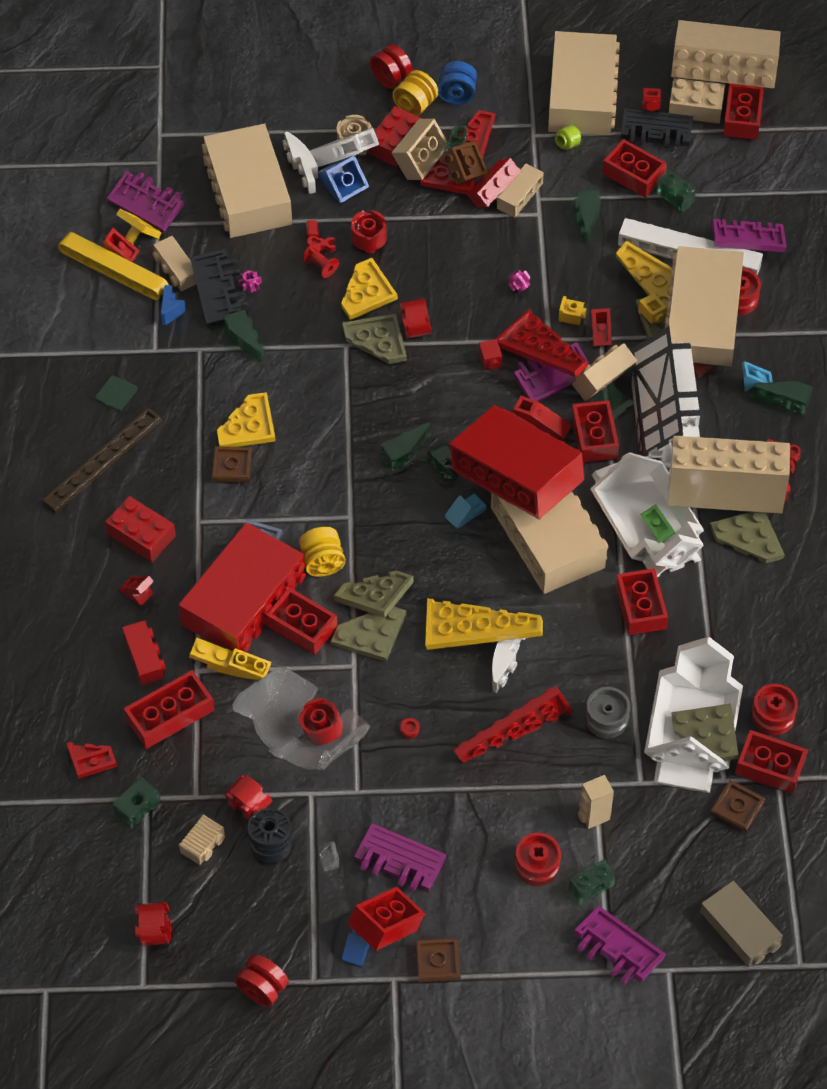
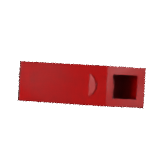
[513,396,572,441]

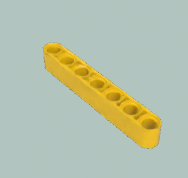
[58,232,169,300]

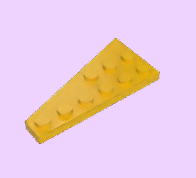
[616,241,672,317]
[425,598,543,650]

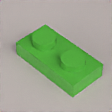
[640,504,675,543]

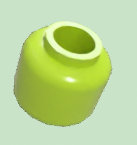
[555,125,581,150]

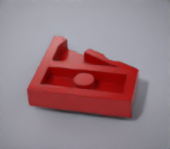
[67,742,117,779]

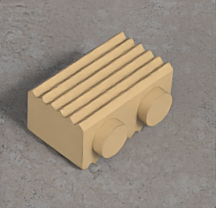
[179,815,225,865]

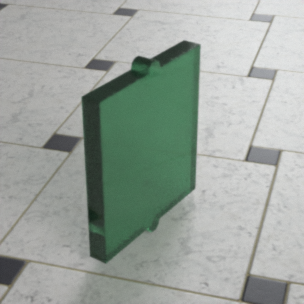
[95,375,138,412]
[590,384,634,420]

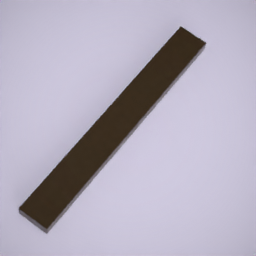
[42,408,162,514]

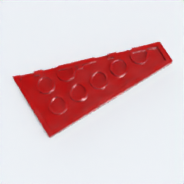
[420,110,496,194]
[496,309,588,377]
[454,686,574,763]

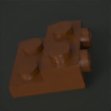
[443,141,488,185]

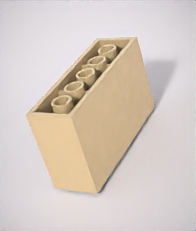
[671,20,781,88]
[548,31,620,135]
[202,124,292,238]
[665,246,744,367]
[668,436,790,513]
[491,491,608,594]

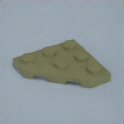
[342,314,407,364]
[710,512,785,563]
[334,571,414,618]
[331,607,406,662]
[671,703,739,761]

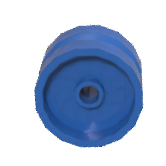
[438,61,477,105]

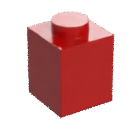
[479,339,502,370]

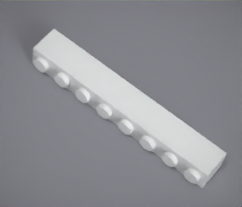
[618,218,763,275]

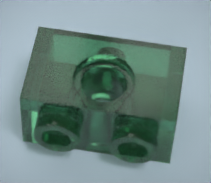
[657,170,696,211]
[113,777,160,828]
[568,859,616,905]

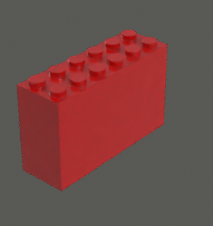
[449,405,584,520]
[179,522,306,652]

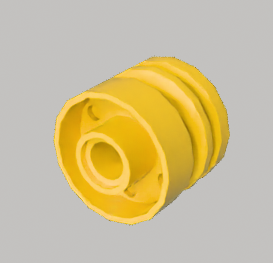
[393,70,438,116]
[299,527,346,577]

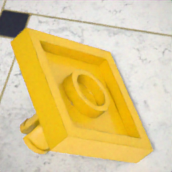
[116,209,162,244]

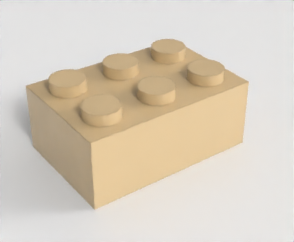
[669,78,725,124]
[392,119,450,180]
[572,343,637,401]

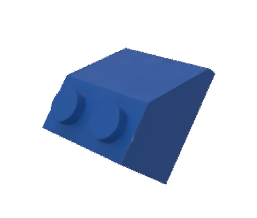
[318,155,369,203]

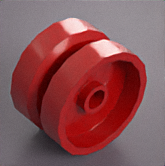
[370,44,412,89]
[737,268,761,315]
[751,684,798,735]
[515,832,561,886]
[234,954,289,1007]

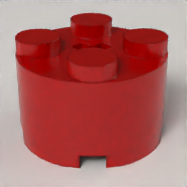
[351,210,387,253]
[400,298,432,338]
[298,698,343,746]
[225,774,272,822]
[135,902,171,946]

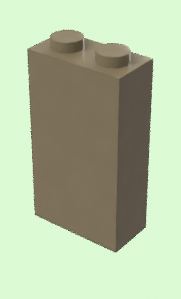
[700,880,783,967]

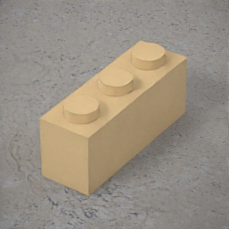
[496,164,544,218]
[153,236,197,291]
[578,775,614,829]

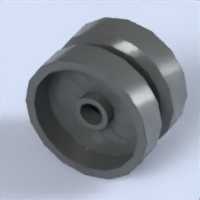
[585,687,631,739]

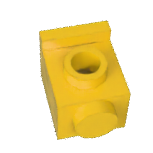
[638,293,667,324]
[558,296,587,325]

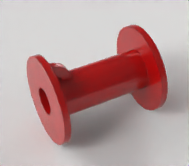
[303,243,339,278]

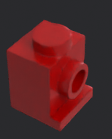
[642,88,661,111]

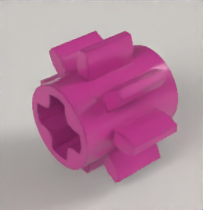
[239,270,261,293]
[508,270,530,292]

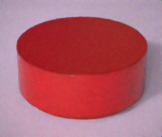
[400,718,420,739]

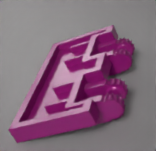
[107,171,184,232]
[712,219,787,252]
[513,342,590,402]
[354,823,446,892]
[573,906,666,985]

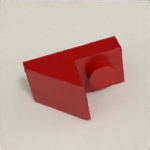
[103,228,140,262]
[590,308,612,346]
[119,576,154,605]

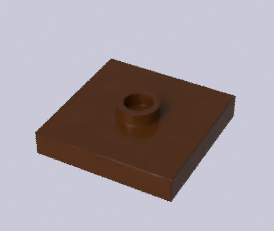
[212,446,252,482]
[710,780,766,832]
[416,938,461,982]

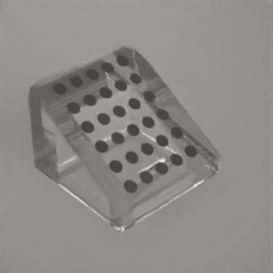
[320,841,339,871]

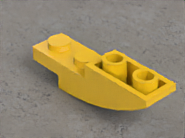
[189,638,272,680]

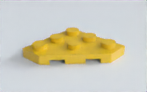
[341,258,398,320]
[217,392,275,447]

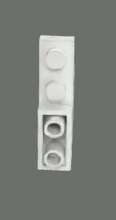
[310,127,379,167]
[282,132,318,194]
[492,638,526,693]

